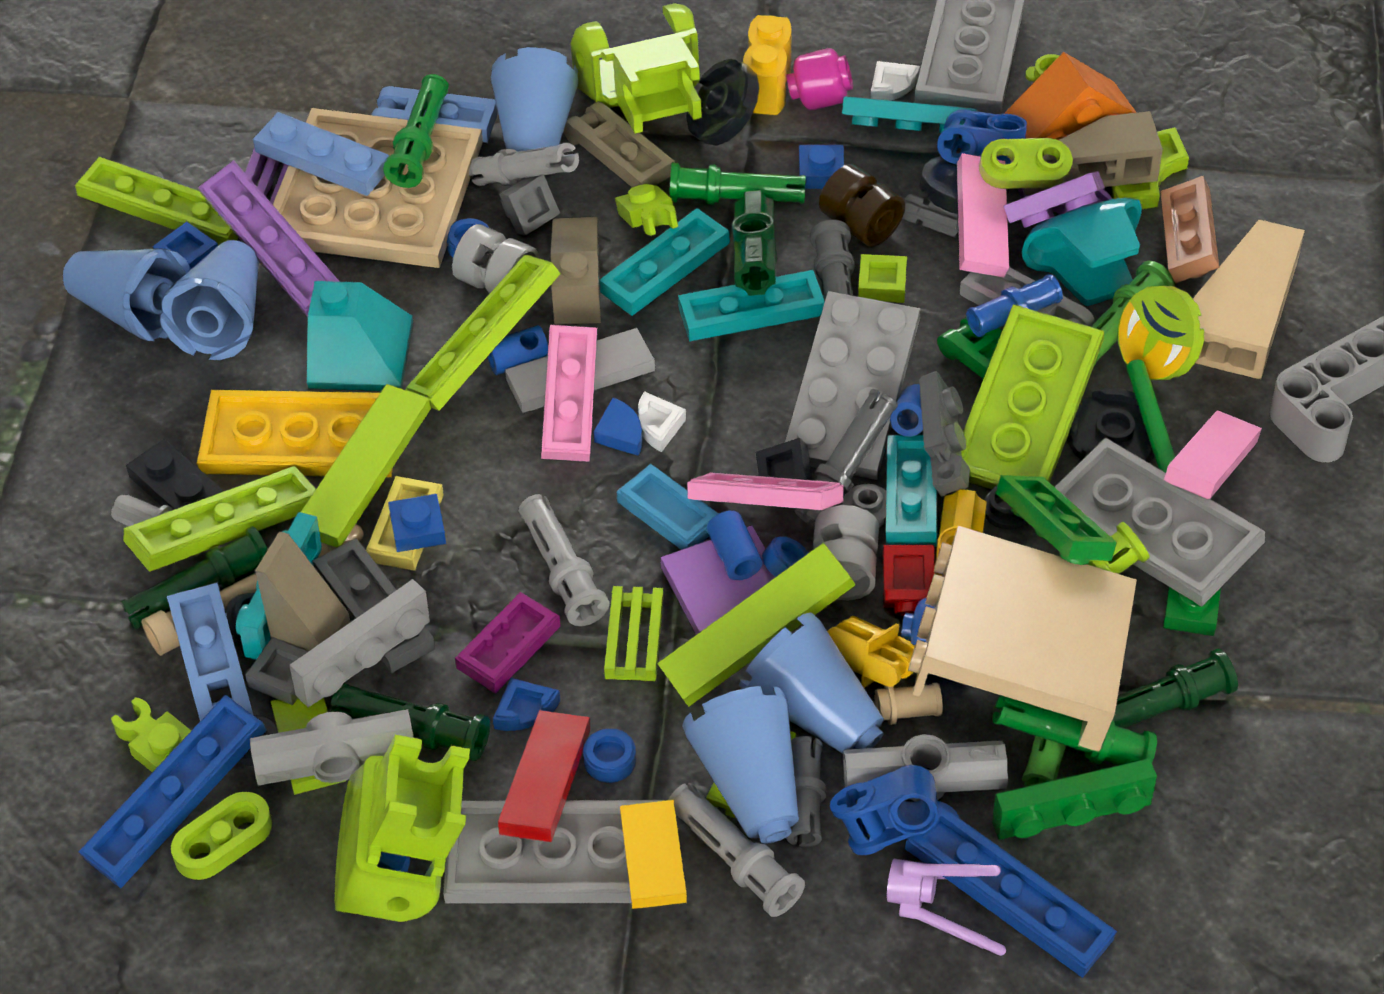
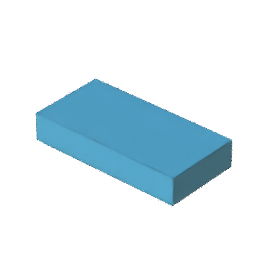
[617,464,719,550]

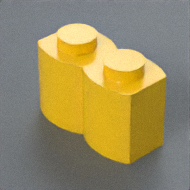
[743,15,792,115]

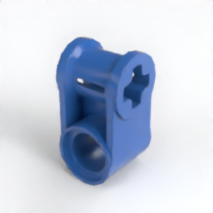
[937,109,1027,164]
[830,765,939,855]

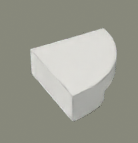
[871,61,920,101]
[638,391,686,452]

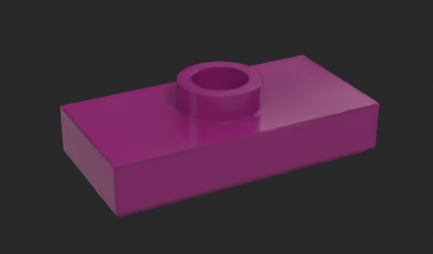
[455,592,561,694]

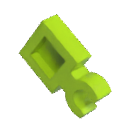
[615,184,678,236]
[111,698,191,772]

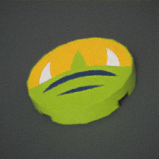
[1118,286,1204,380]

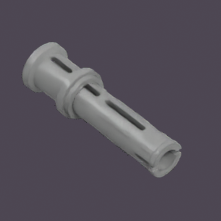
[519,494,610,626]
[669,783,805,917]

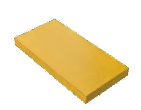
[197,390,393,477]

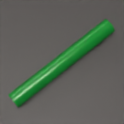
[1126,359,1176,473]

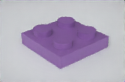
[1004,171,1105,228]

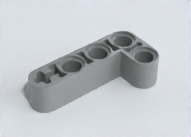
[1269,316,1384,462]

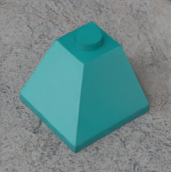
[307,281,413,391]

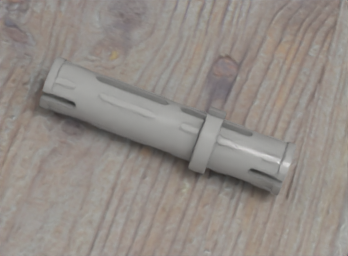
[469,143,579,186]

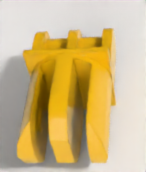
[827,615,915,688]

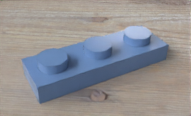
[253,112,390,196]

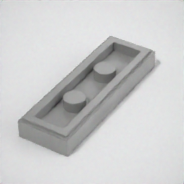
[505,328,655,413]

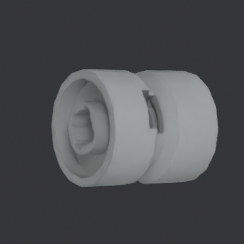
[452,224,539,293]
[813,505,879,601]

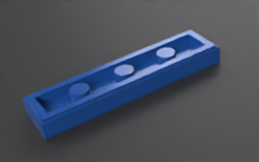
[78,695,267,889]
[905,804,1117,978]

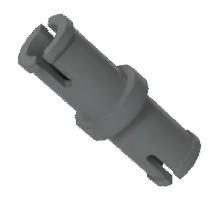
[787,736,826,847]

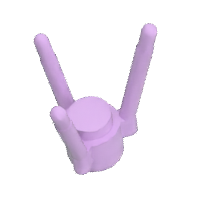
[887,858,1006,956]

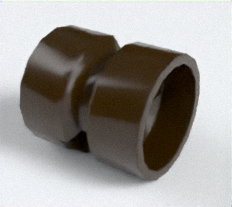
[819,163,905,247]

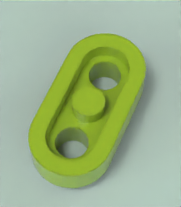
[979,138,1073,189]
[171,792,272,880]

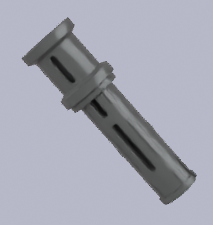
[810,220,855,300]

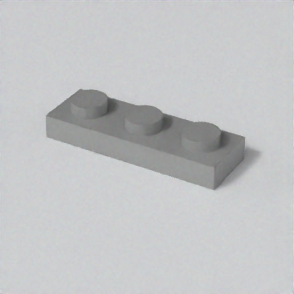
[290,579,430,708]

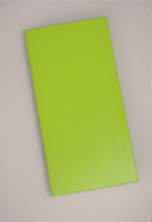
[961,304,1104,489]

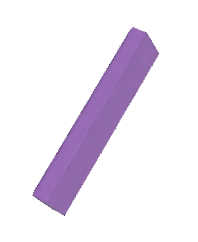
[198,160,340,317]

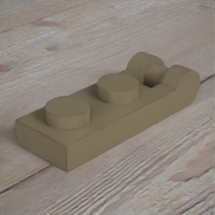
[563,101,675,188]

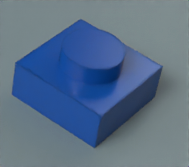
[799,145,844,189]
[153,222,218,269]
[388,494,446,552]

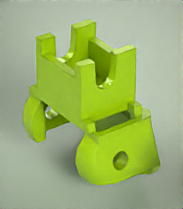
[571,3,702,134]
[334,734,470,922]

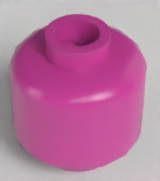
[787,48,853,110]

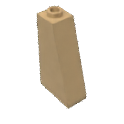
[1193,220,1305,380]

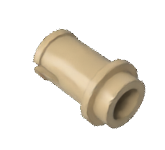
[874,683,943,725]

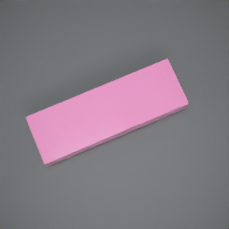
[957,153,1009,278]
[541,325,597,462]
[1164,410,1262,499]
[687,473,843,510]

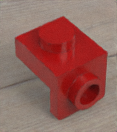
[883,545,935,616]

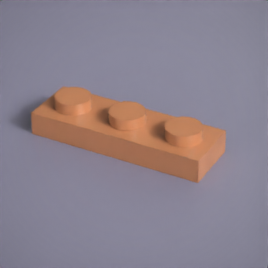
[1161,176,1220,283]

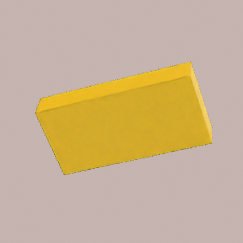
[620,800,687,909]

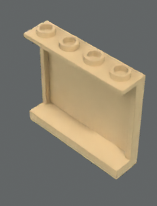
[908,526,1137,752]

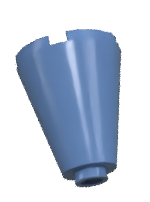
[491,47,578,152]
[160,240,259,360]
[63,248,191,341]
[739,612,884,754]
[682,686,799,844]

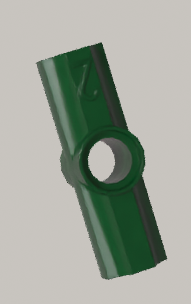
[732,190,777,296]

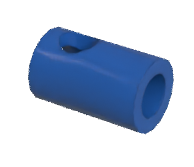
[487,325,548,376]
[890,384,923,437]
[707,511,763,580]

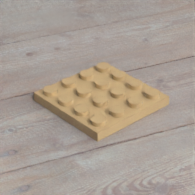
[273,108,483,268]

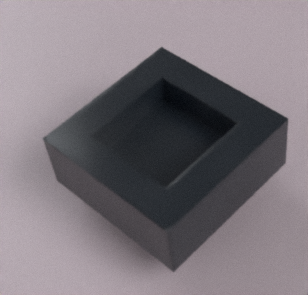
[756,438,812,480]

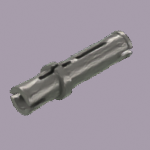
[795,389,898,527]

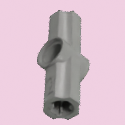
[250,709,413,786]
[843,734,1008,802]

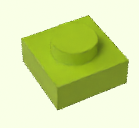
[858,254,907,303]

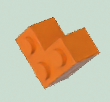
[1004,52,1137,140]

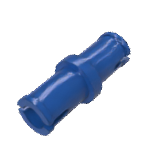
[966,274,1063,337]

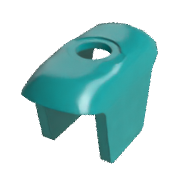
[1022,198,1142,306]

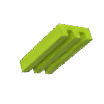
[604,586,664,681]

